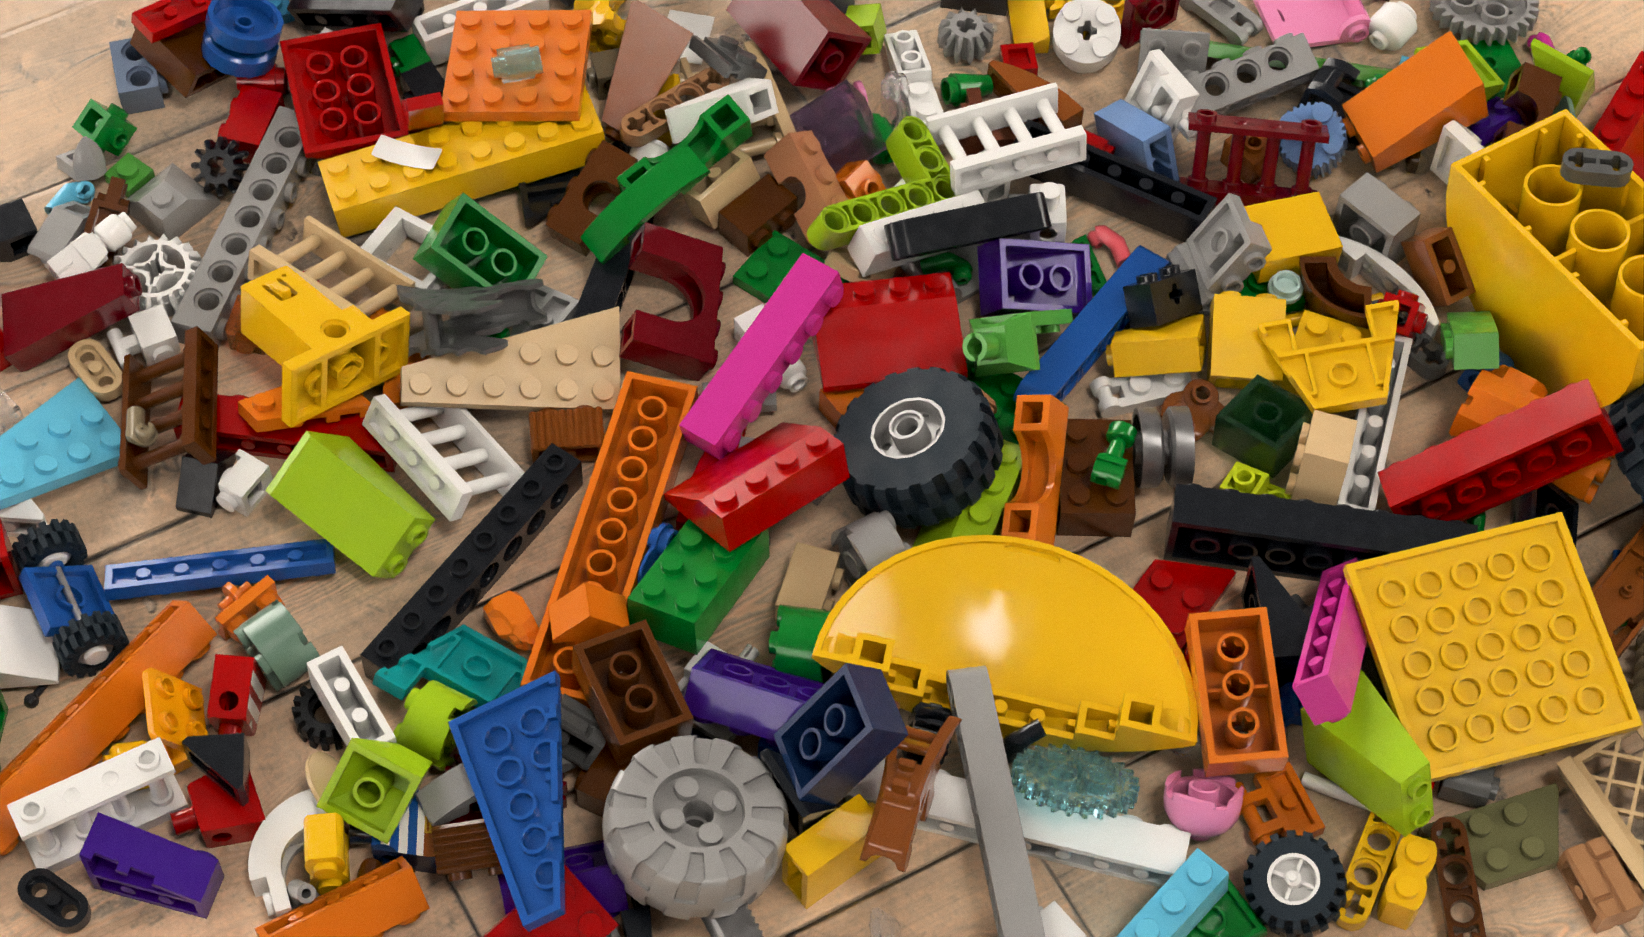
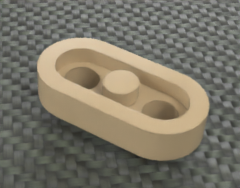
[68,339,123,401]

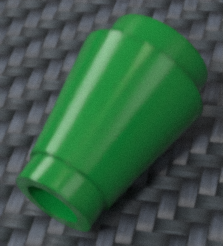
[940,73,993,107]

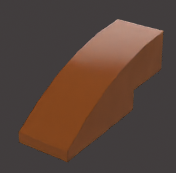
[987,60,1084,129]

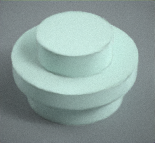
[1267,270,1304,304]

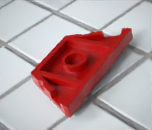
[1133,559,1237,652]

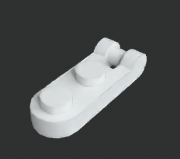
[1089,372,1192,418]

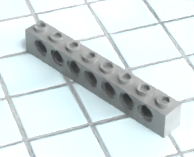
[171,106,312,348]

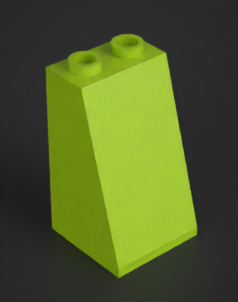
[265,431,435,578]
[1300,670,1434,837]

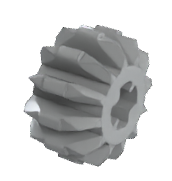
[937,7,994,65]

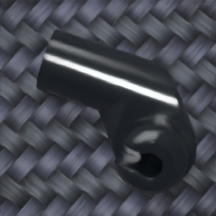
[1003,718,1047,763]

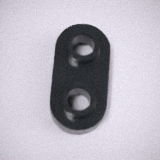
[17,868,91,934]

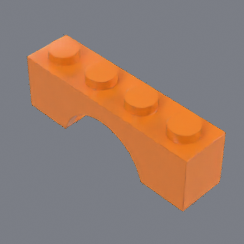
[1001,394,1069,546]

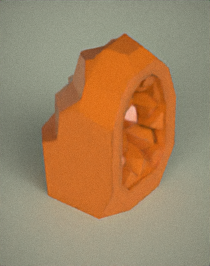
[483,590,539,651]

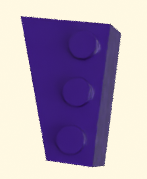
[79,812,224,919]

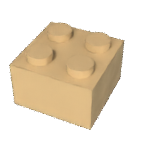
[1285,410,1358,505]

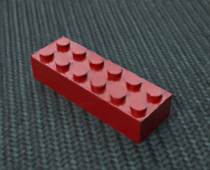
[1377,378,1624,521]

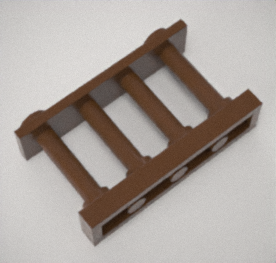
[118,326,218,490]

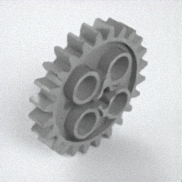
[1429,0,1539,46]

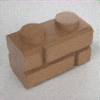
[1556,836,1644,934]

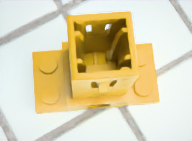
[241,266,410,428]

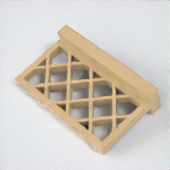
[1556,725,1644,894]

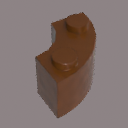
[1299,256,1372,329]

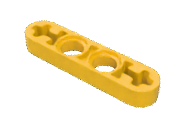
[1336,811,1402,931]

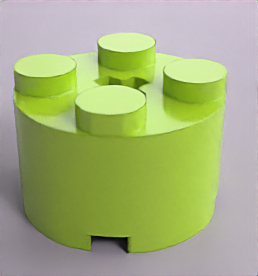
[393,680,478,771]

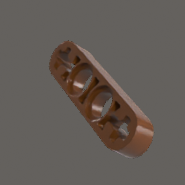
[1430,816,1486,937]

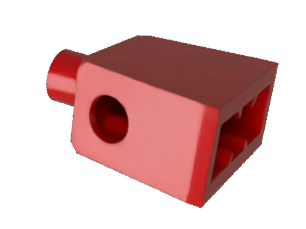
[170,773,266,848]

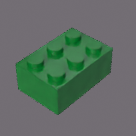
[413,192,548,288]

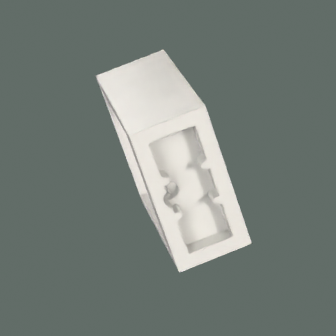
[360,206,449,290]

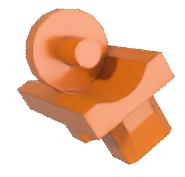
[215,575,285,645]

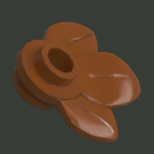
[1160,379,1231,442]

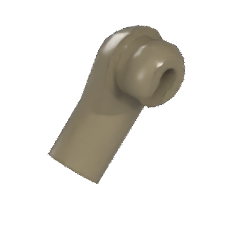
[125,406,158,448]

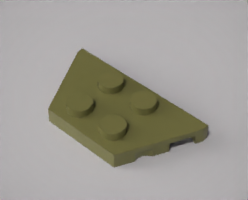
[1417,783,1559,891]

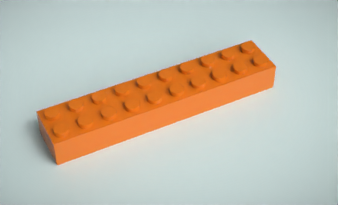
[520,371,698,709]

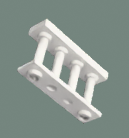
[926,82,1087,196]
[362,394,525,522]
[7,737,189,873]

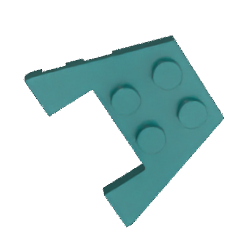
[372,624,528,708]

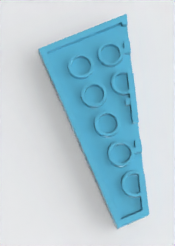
[0,377,121,510]

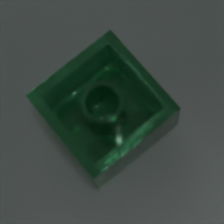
[1212,374,1313,480]

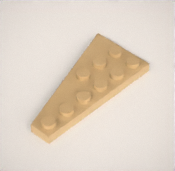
[400,306,621,414]

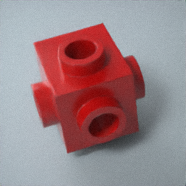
[1377,289,1428,341]

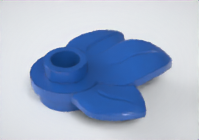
[638,522,679,584]

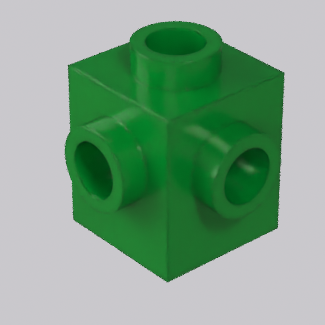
[72,99,137,157]

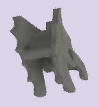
[396,279,548,358]

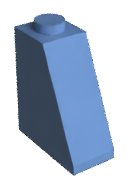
[1094,99,1179,182]

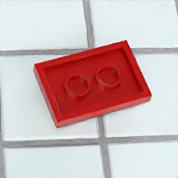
[482,863,619,937]

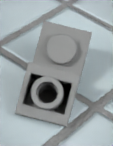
[27,200,91,264]

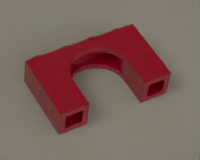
[619,222,726,381]

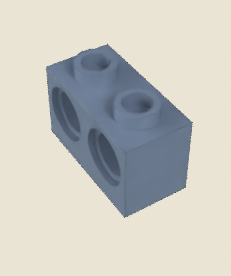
[109,38,169,114]

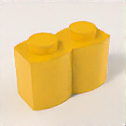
[303,812,350,895]
[1377,834,1437,930]

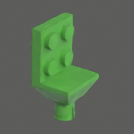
[962,309,1073,377]

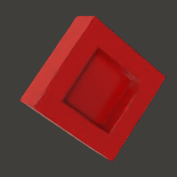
[999,42,1038,75]

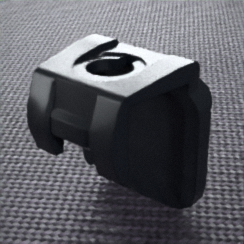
[1297,57,1361,151]

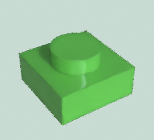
[104,153,155,197]

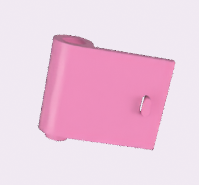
[1253,0,1371,47]

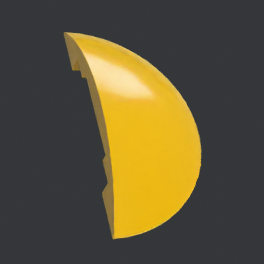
[811,535,1198,752]

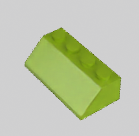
[913,440,1022,547]

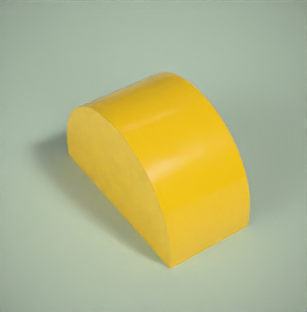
[1446,109,1644,407]

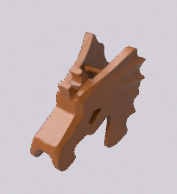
[859,700,962,872]

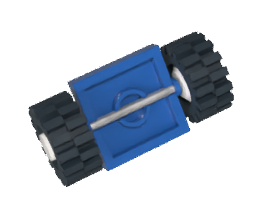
[11,519,130,678]

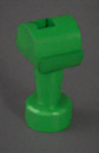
[1090,421,1137,490]

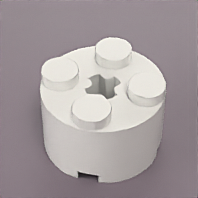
[1052,0,1121,73]

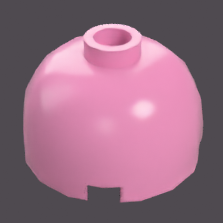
[1163,769,1244,841]

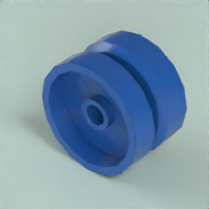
[201,0,284,78]

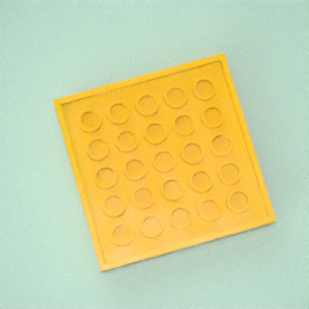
[1343,512,1643,782]

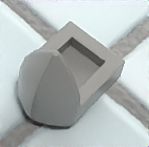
[56,136,107,181]

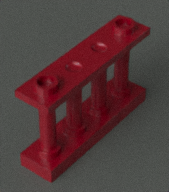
[1179,109,1330,206]

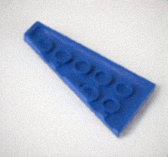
[448,670,566,932]

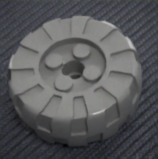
[602,735,789,920]

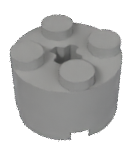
[831,510,912,587]

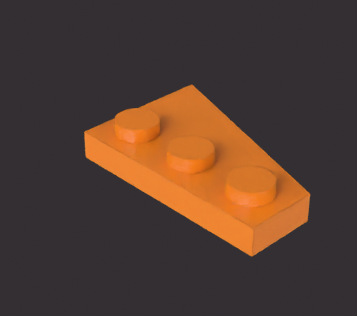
[238,386,371,433]

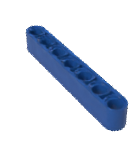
[1013,245,1171,403]

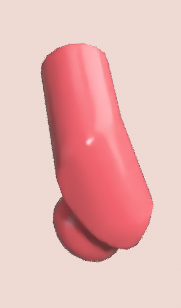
[1087,225,1131,268]

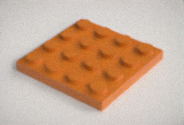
[442,10,593,122]

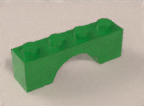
[617,94,753,192]

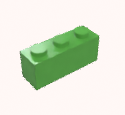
[1440,311,1499,370]

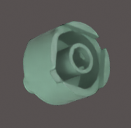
[233,599,320,692]

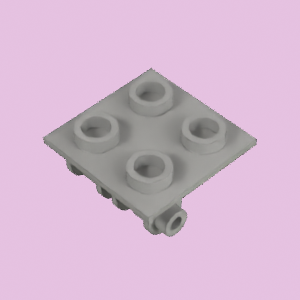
[1137,28,1210,76]

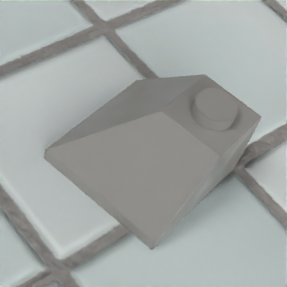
[126,163,221,241]

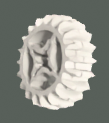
[113,233,202,316]

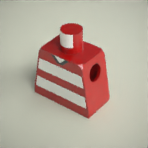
[207,654,267,736]

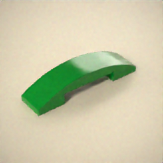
[580,145,711,265]

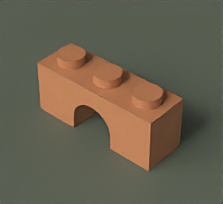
[764,130,849,244]

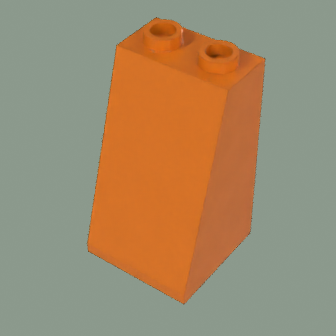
[1342,31,1489,173]

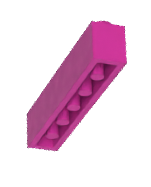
[679,253,844,460]
[1292,558,1367,726]

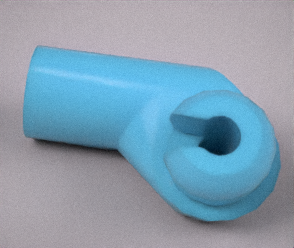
[44,181,95,215]

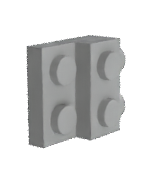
[1186,193,1272,294]

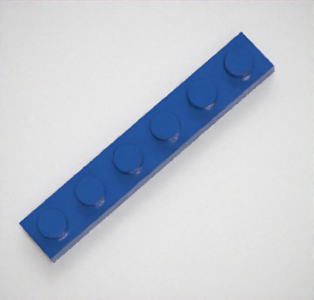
[104,539,336,601]

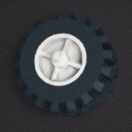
[1243,830,1348,937]

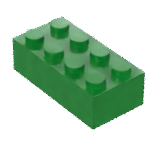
[627,519,770,655]

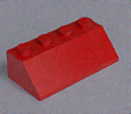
[1592,51,1644,181]

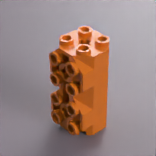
[1449,365,1615,505]

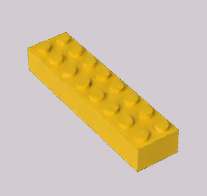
[318,86,605,238]

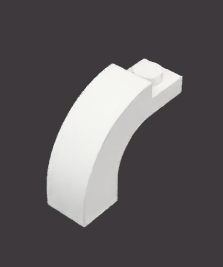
[248,789,326,917]

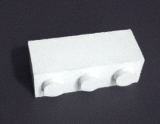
[307,646,397,747]

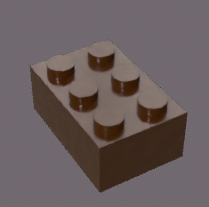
[1057,419,1136,537]
[571,619,694,766]

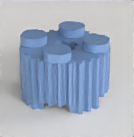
[1279,102,1348,179]

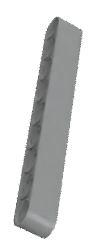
[946,665,1045,937]

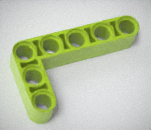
[807,116,959,251]

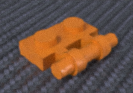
[1235,761,1325,845]

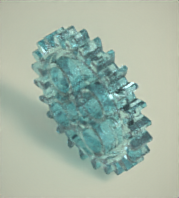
[1011,743,1140,820]

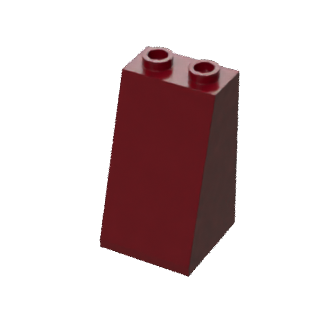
[726,0,872,90]

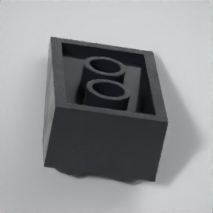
[1241,556,1310,688]

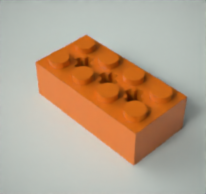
[1185,607,1289,777]

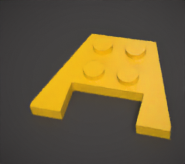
[1258,300,1399,414]

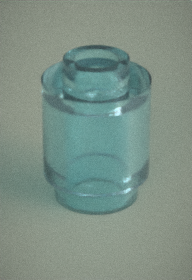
[491,43,544,84]

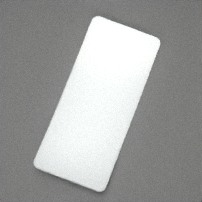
[371,135,442,169]

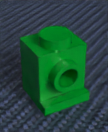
[388,33,432,94]

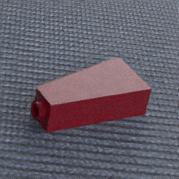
[1,263,142,372]

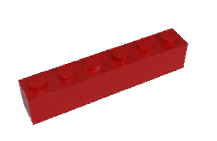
[173,394,397,472]

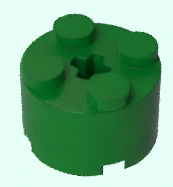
[769,604,831,684]

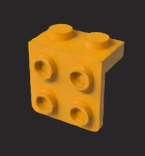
[142,667,208,775]

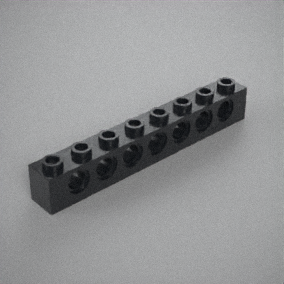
[360,443,583,681]

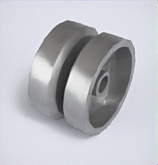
[1131,406,1195,488]

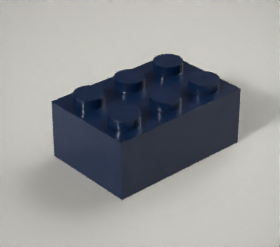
[774,663,909,806]

